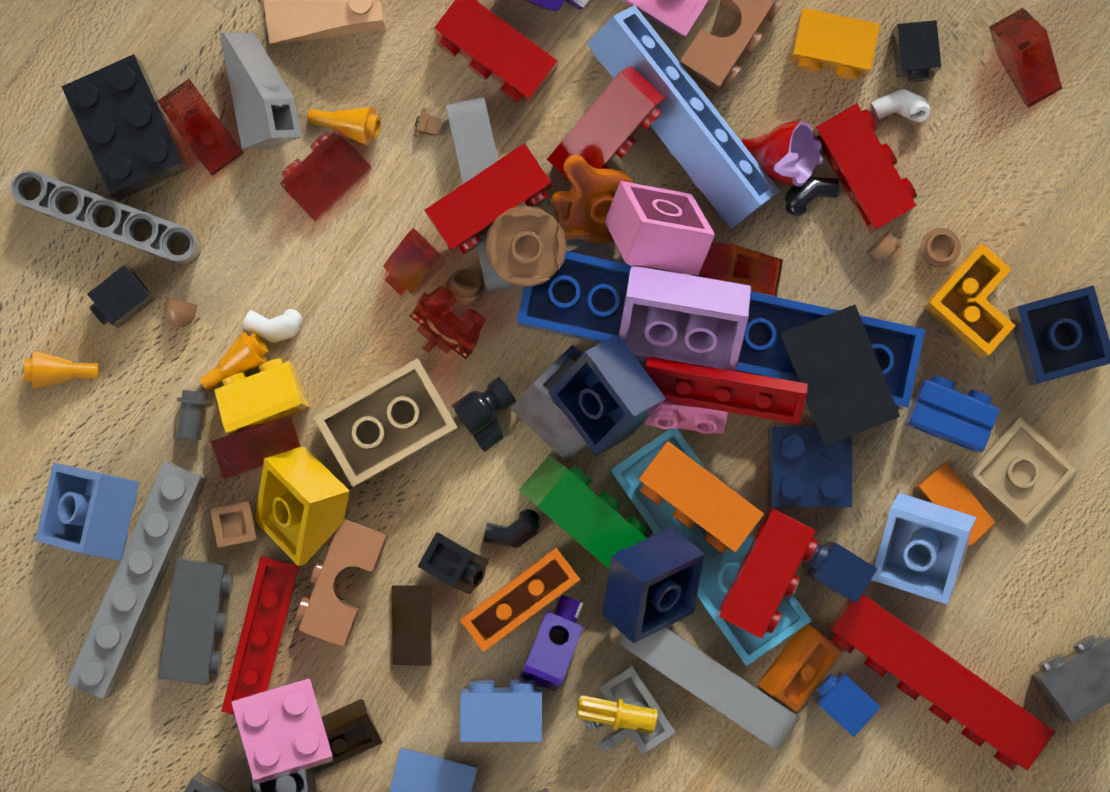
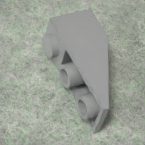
[220,33,302,150]

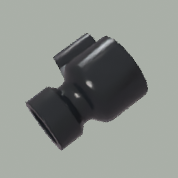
[451,377,517,452]

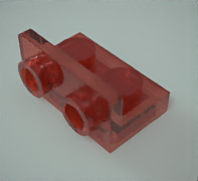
[279,129,372,222]

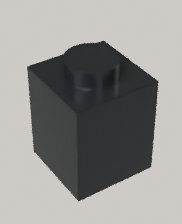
[892,20,941,83]
[87,264,156,328]

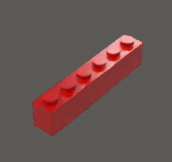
[827,593,1055,771]

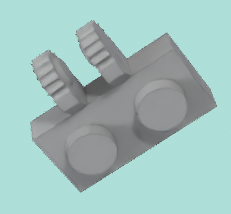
[585,665,676,755]

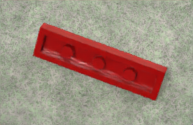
[645,356,808,425]
[221,556,300,715]

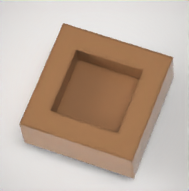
[210,501,258,548]

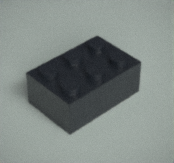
[61,54,190,201]

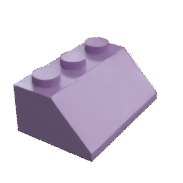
[619,265,751,371]

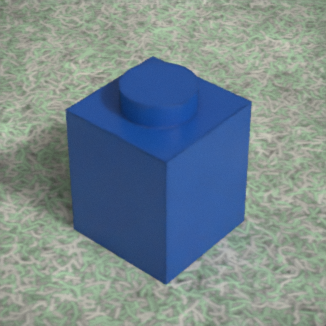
[814,672,881,737]

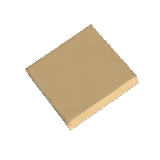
[965,416,1079,528]

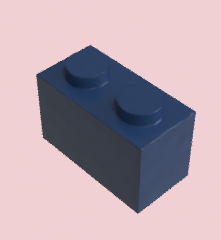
[806,542,878,603]

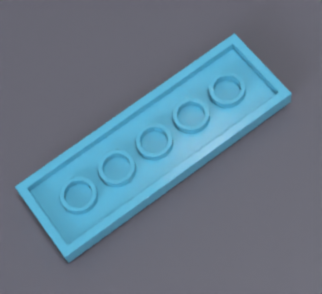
[610,428,811,666]

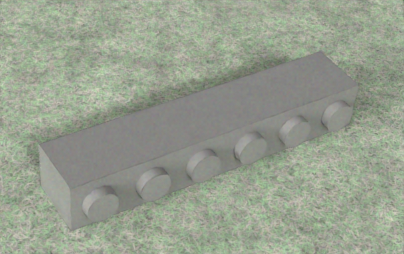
[66,462,207,699]

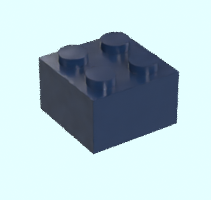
[1008,285,1110,386]
[549,335,666,456]
[768,427,852,507]
[603,527,705,643]

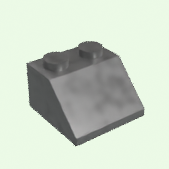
[511,345,586,463]
[1032,635,1110,724]

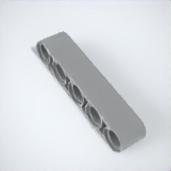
[446,97,517,292]
[11,170,201,265]
[617,627,800,751]

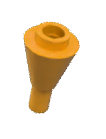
[307,107,381,146]
[200,331,268,391]
[24,350,98,390]

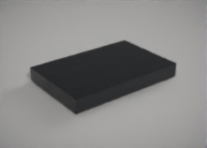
[779,304,900,447]

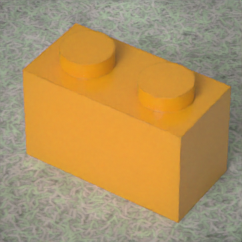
[789,8,880,80]

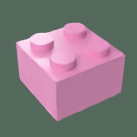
[605,181,715,275]
[231,678,333,785]

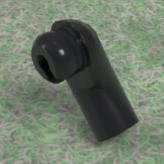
[785,177,839,216]
[483,509,540,548]

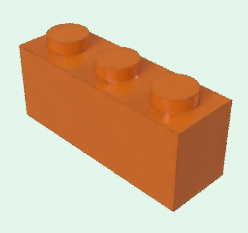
[637,441,764,554]
[460,547,580,652]

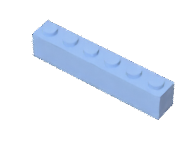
[586,5,780,230]

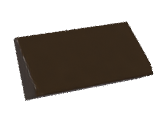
[392,585,433,666]
[313,699,383,774]

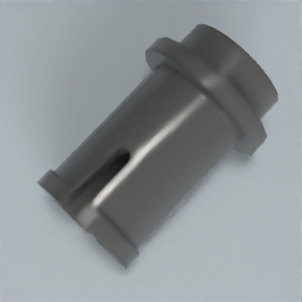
[176,390,209,440]

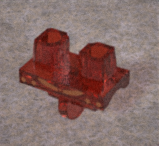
[409,286,486,360]

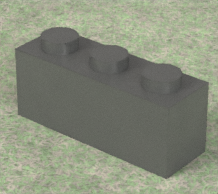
[159,558,234,685]

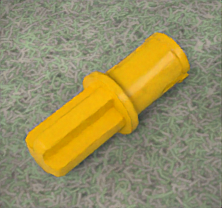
[576,696,658,734]

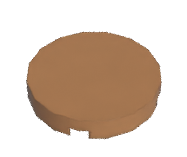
[485,205,567,287]

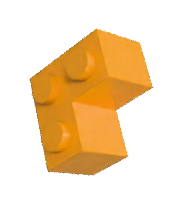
[922,243,1016,358]

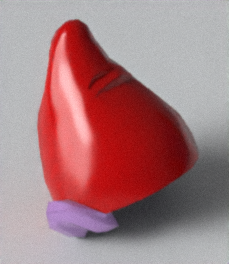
[741,121,823,187]

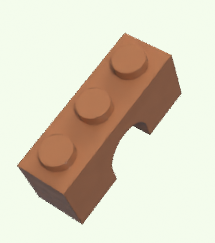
[680,0,784,93]
[295,518,388,647]

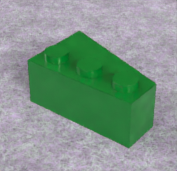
[519,455,649,569]

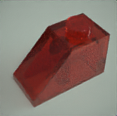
[989,8,1062,108]
[157,78,244,176]
[382,228,446,297]
[691,243,783,297]
[210,417,301,480]

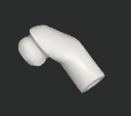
[870,89,931,122]
[242,309,303,343]

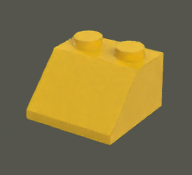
[214,358,310,436]
[254,446,349,566]

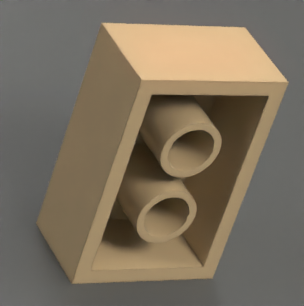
[313,358,459,488]

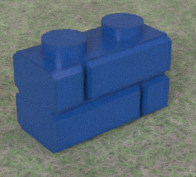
[904,375,1000,453]

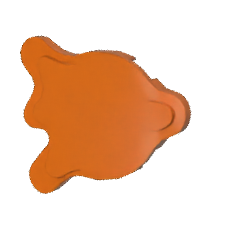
[551,155,636,244]

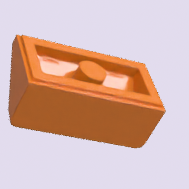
[914,461,995,548]
[758,624,843,714]

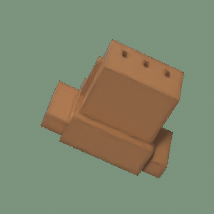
[414,108,442,137]

